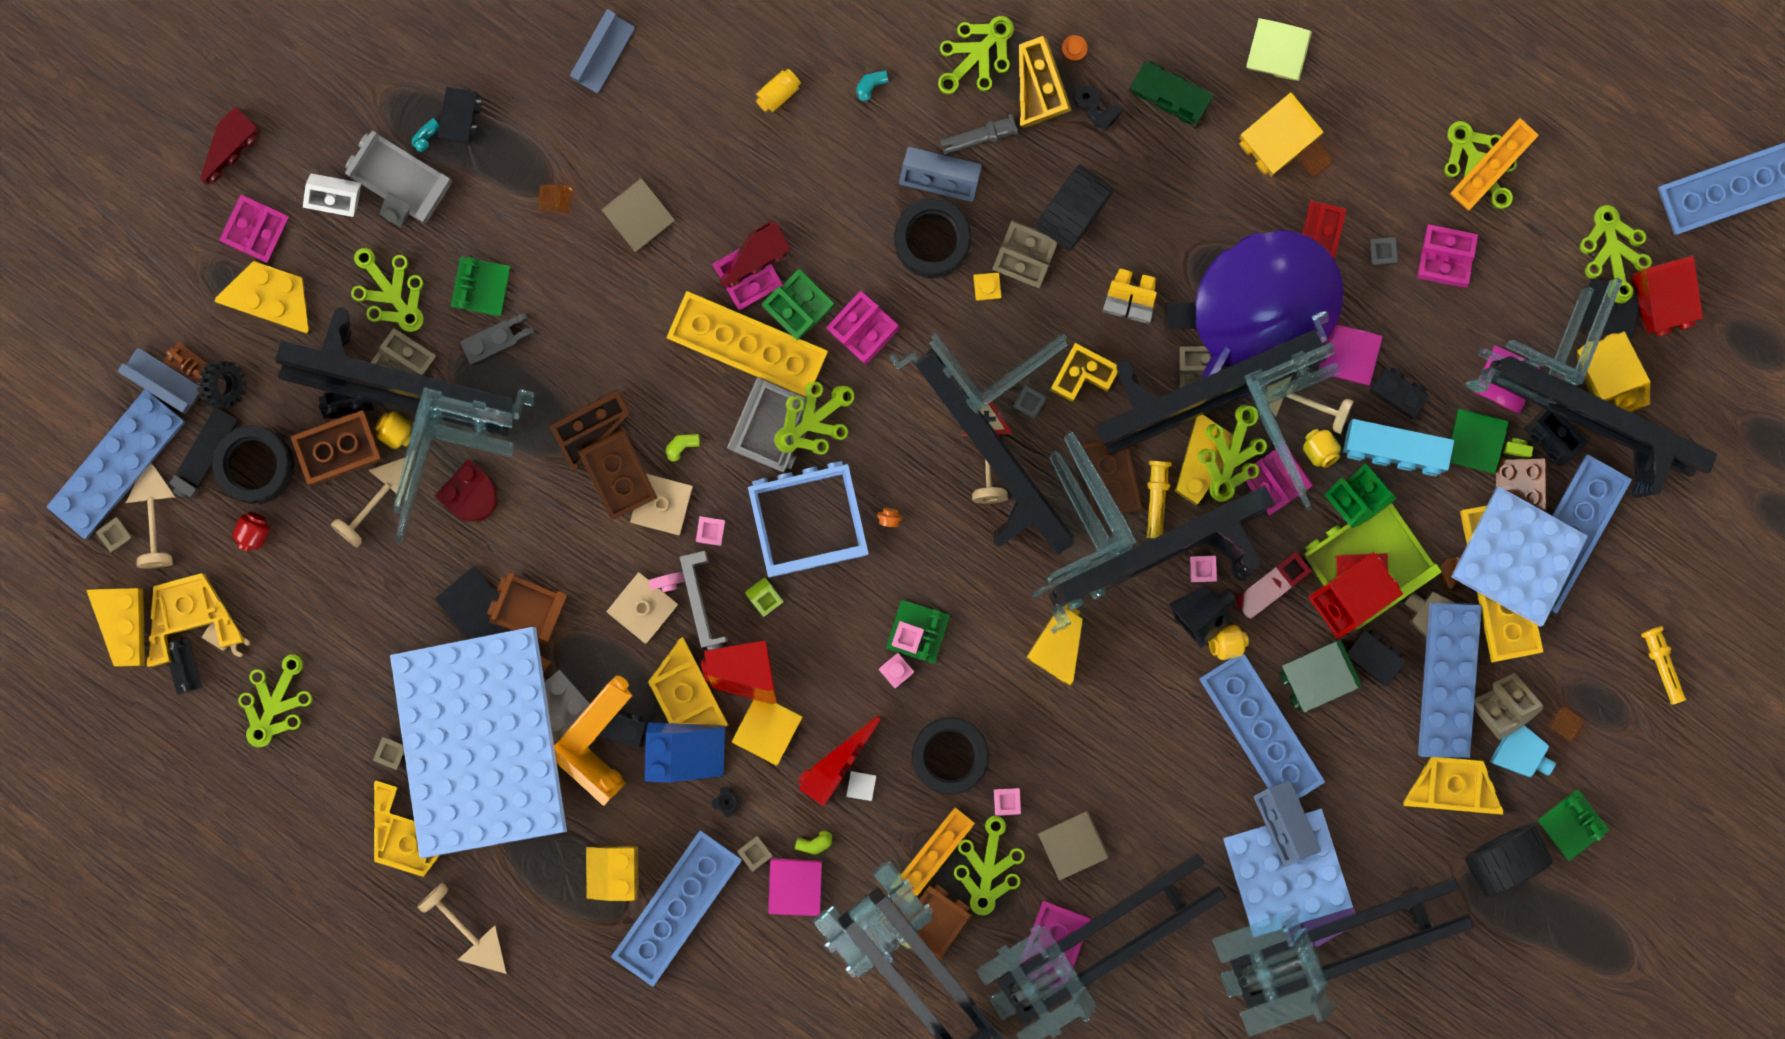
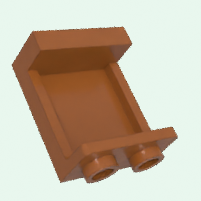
[487,572,567,645]
[894,884,972,960]

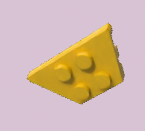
[214,261,310,334]
[648,637,728,727]
[1403,757,1503,815]

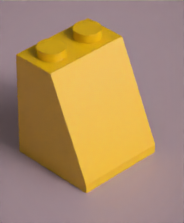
[1239,93,1323,177]
[1577,331,1650,412]
[1026,607,1083,685]
[586,846,638,901]

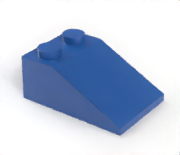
[645,722,725,782]

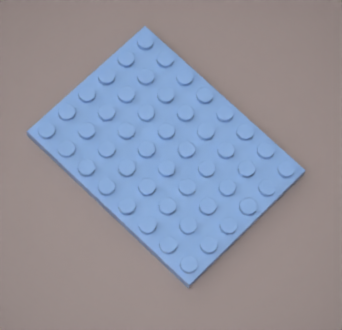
[390,627,567,858]

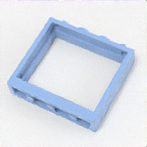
[748,461,869,578]

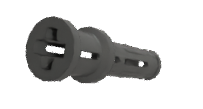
[940,113,1019,155]

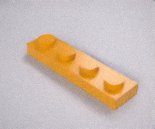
[1450,118,1538,211]
[891,807,975,904]

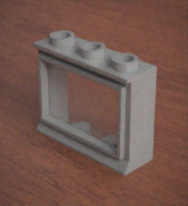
[727,377,817,473]

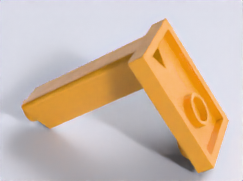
[554,676,632,806]

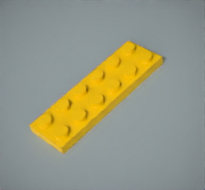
[666,291,828,398]
[1460,506,1543,663]

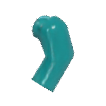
[856,70,889,101]
[411,118,440,152]

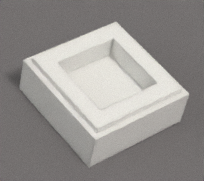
[846,771,876,801]

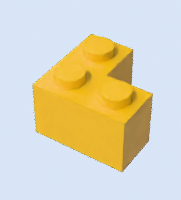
[1050,343,1118,402]

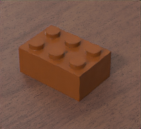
[290,410,384,486]

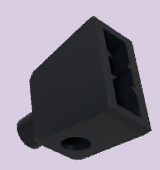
[1169,587,1236,648]

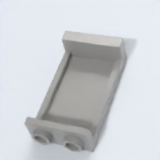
[345,130,453,225]
[680,551,728,650]

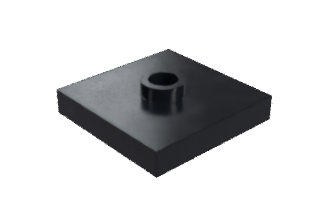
[1581,279,1639,339]

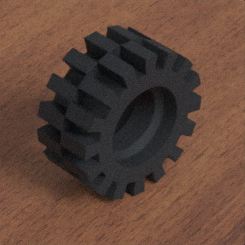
[197,361,247,408]

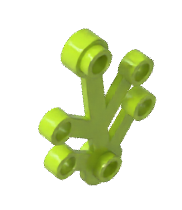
[938,16,1014,95]
[1444,121,1517,209]
[1580,205,1651,304]
[351,248,424,332]
[774,382,854,454]
[1198,405,1267,502]
[238,655,313,748]
[954,816,1025,915]

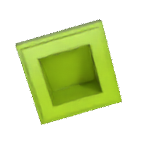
[745,578,784,617]

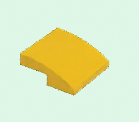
[732,700,802,766]

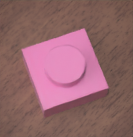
[696,516,725,546]
[1190,556,1217,583]
[649,572,685,592]
[891,621,924,654]
[879,653,914,688]
[994,788,1021,815]

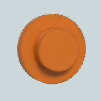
[1062,35,1088,61]
[877,508,903,527]

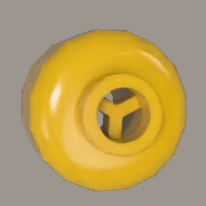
[374,411,414,449]
[1303,429,1341,468]
[1208,624,1249,660]

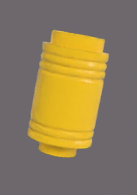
[756,69,801,113]

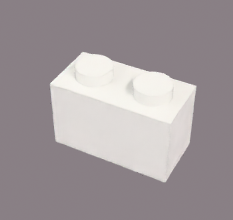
[303,174,361,217]

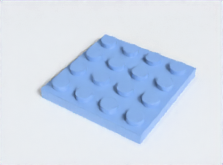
[1451,486,1588,627]
[1223,809,1353,938]

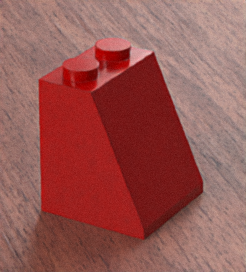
[1630,256,1703,337]
[1308,552,1403,639]
[701,641,777,704]

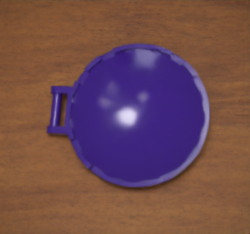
[1195,230,1343,397]

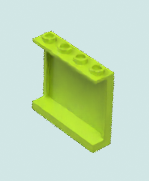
[1302,503,1441,631]

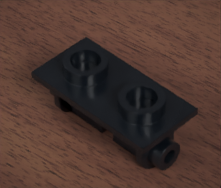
[319,392,374,419]
[168,638,202,695]

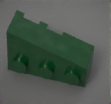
[1128,61,1214,128]

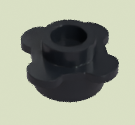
[712,787,742,817]

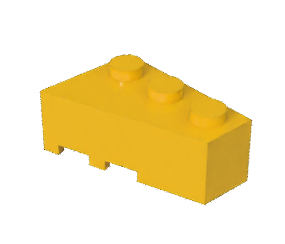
[1019,36,1072,128]
[1175,415,1233,506]
[87,588,145,667]

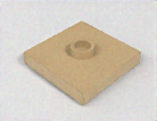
[630,474,693,536]
[606,572,679,644]

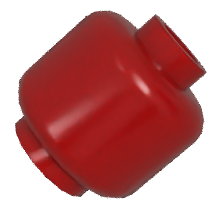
[232,511,270,551]

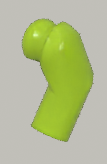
[665,434,700,462]
[795,830,832,855]

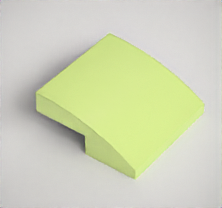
[1246,18,1312,81]

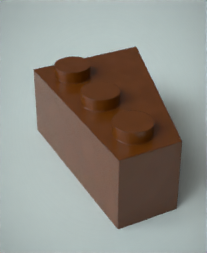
[549,389,630,472]

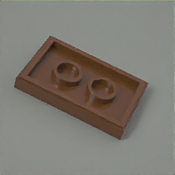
[577,428,657,521]
[1077,440,1143,521]

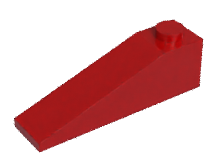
[798,716,881,806]

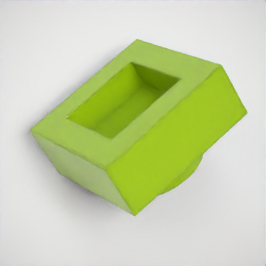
[1503,438,1533,458]

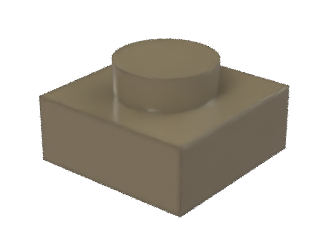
[96,517,133,553]
[373,737,404,770]
[737,835,773,872]

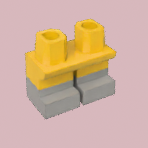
[1102,269,1157,324]

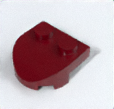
[434,458,498,523]

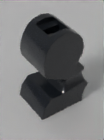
[1075,85,1123,132]

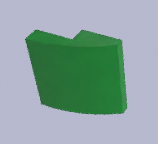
[761,269,836,340]
[1450,408,1508,474]
[1325,463,1397,528]

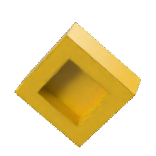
[973,273,1001,301]

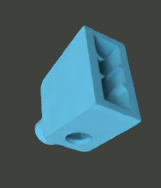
[1489,725,1556,777]

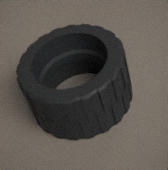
[1036,165,1114,251]
[894,198,971,278]
[212,425,295,504]
[912,717,989,795]
[1465,823,1553,897]

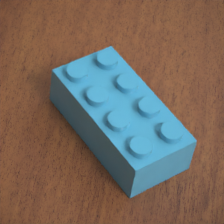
[1342,419,1454,477]

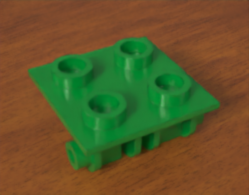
[450,257,510,316]
[886,600,950,664]
[1537,789,1609,861]

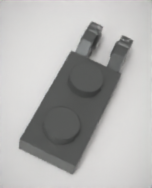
[460,313,535,366]

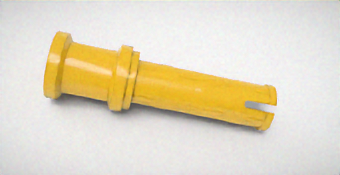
[1146,461,1172,538]
[1641,626,1686,705]

